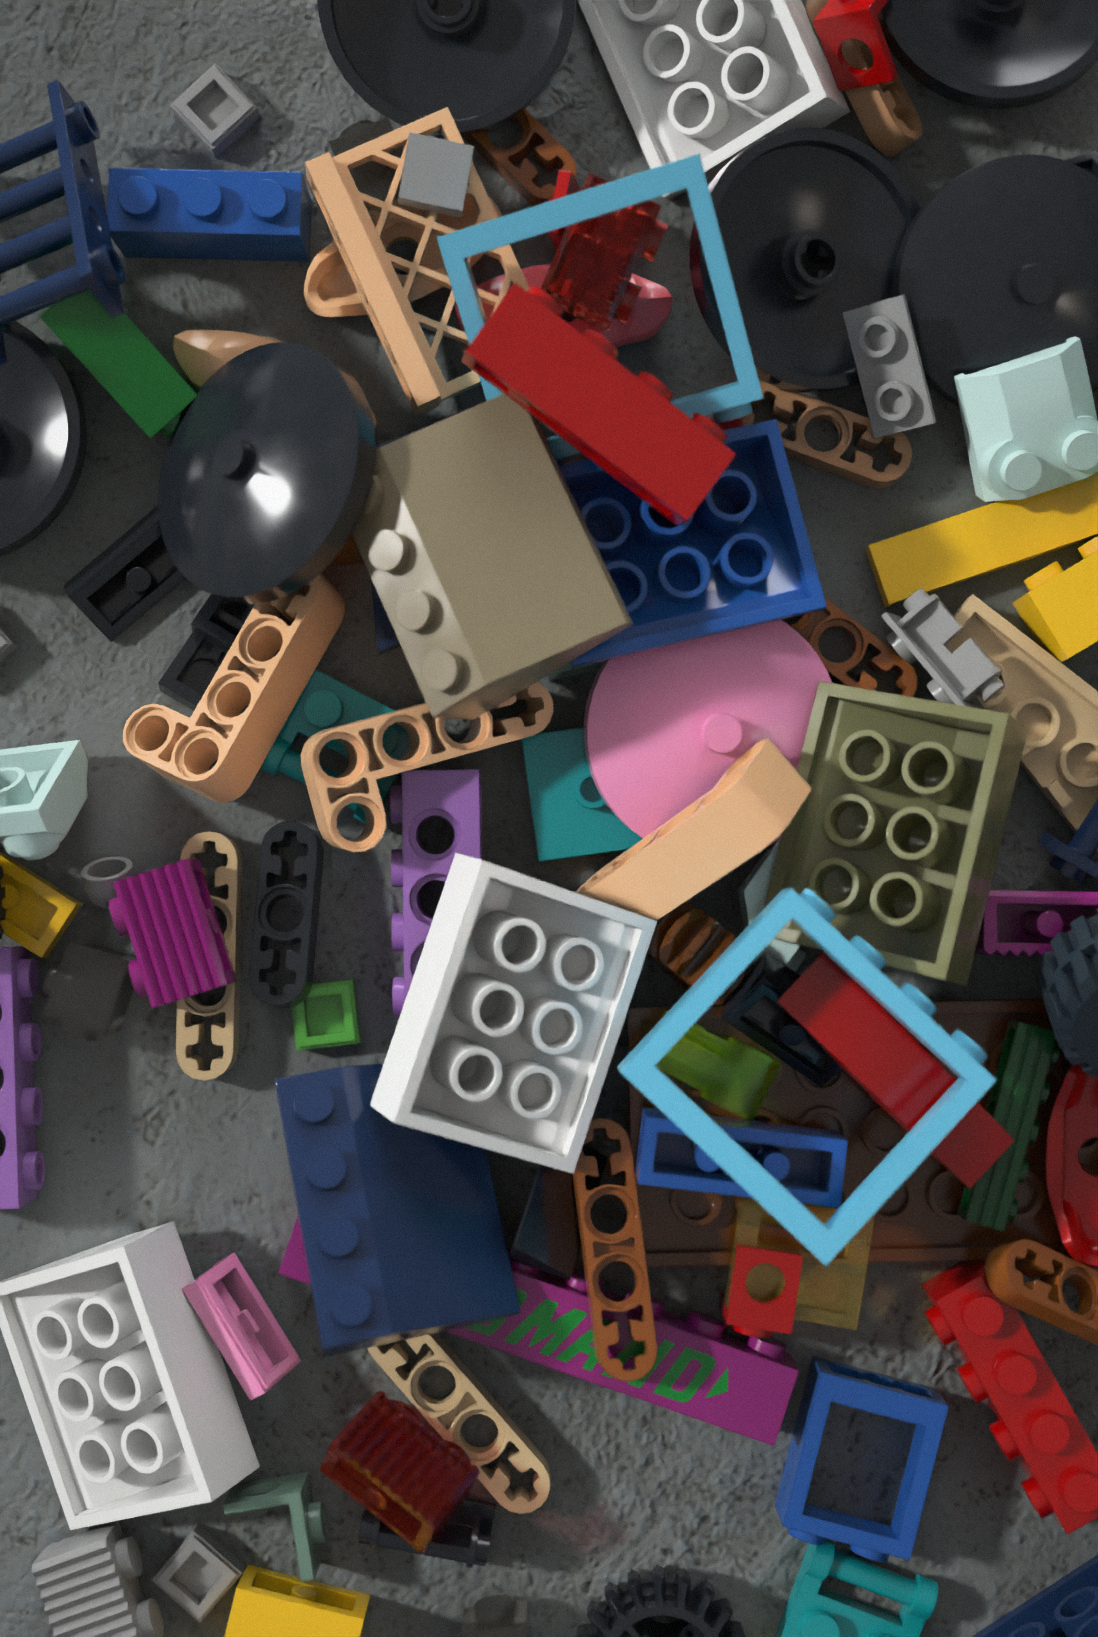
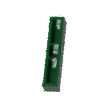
[957,1019,1061,1232]

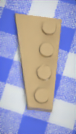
[946,594,1098,852]

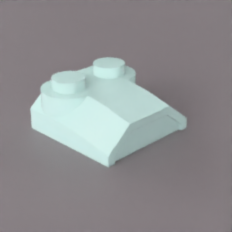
[954,336,1098,502]
[0,740,88,860]

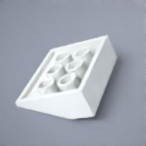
[577,0,850,200]
[370,853,657,1174]
[0,1221,260,1530]

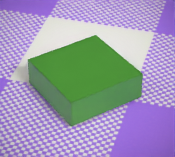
[292,979,362,1051]

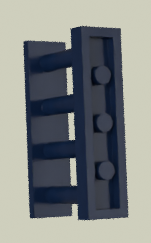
[0,80,126,365]

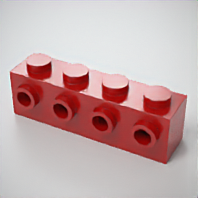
[461,283,736,525]
[920,1260,1098,1535]

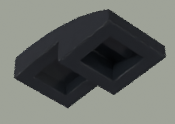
[158,594,255,711]

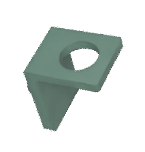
[223,1472,328,1582]

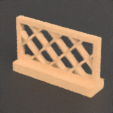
[305,107,530,417]

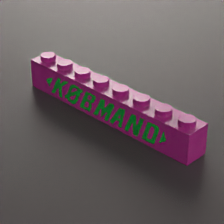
[278,1216,799,1446]

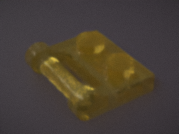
[724,1196,874,1330]

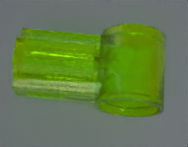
[655,1009,782,1122]

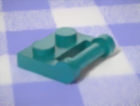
[260,669,410,824]
[775,1539,938,1637]

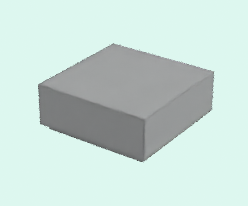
[170,63,261,158]
[397,132,474,217]
[152,1524,246,1623]

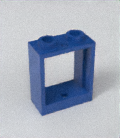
[775,1356,949,1562]

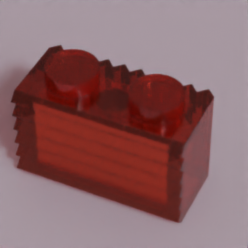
[541,173,669,331]
[320,1391,480,1554]

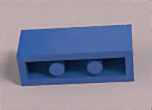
[107,168,312,262]
[635,1107,848,1208]

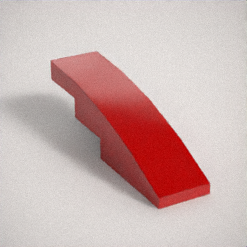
[776,953,1015,1189]

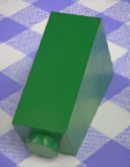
[37,290,197,438]

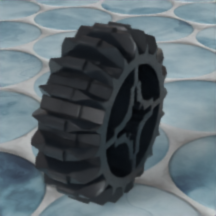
[576,1564,745,1637]

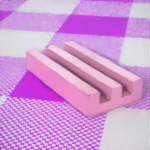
[182,1252,301,1401]

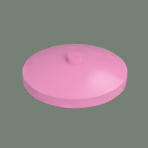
[584,620,832,846]

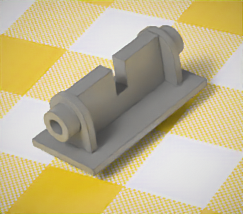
[843,294,936,439]
[881,588,1005,709]

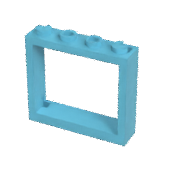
[436,154,764,466]
[617,888,997,1266]

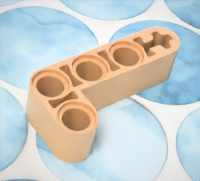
[123,573,345,803]
[300,681,553,852]
[575,738,812,921]

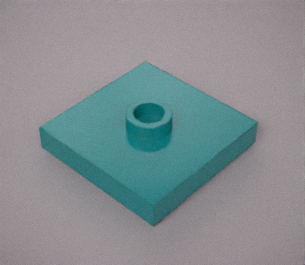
[522,727,643,862]

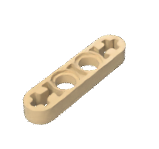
[176,831,243,1081]
[367,1333,551,1514]

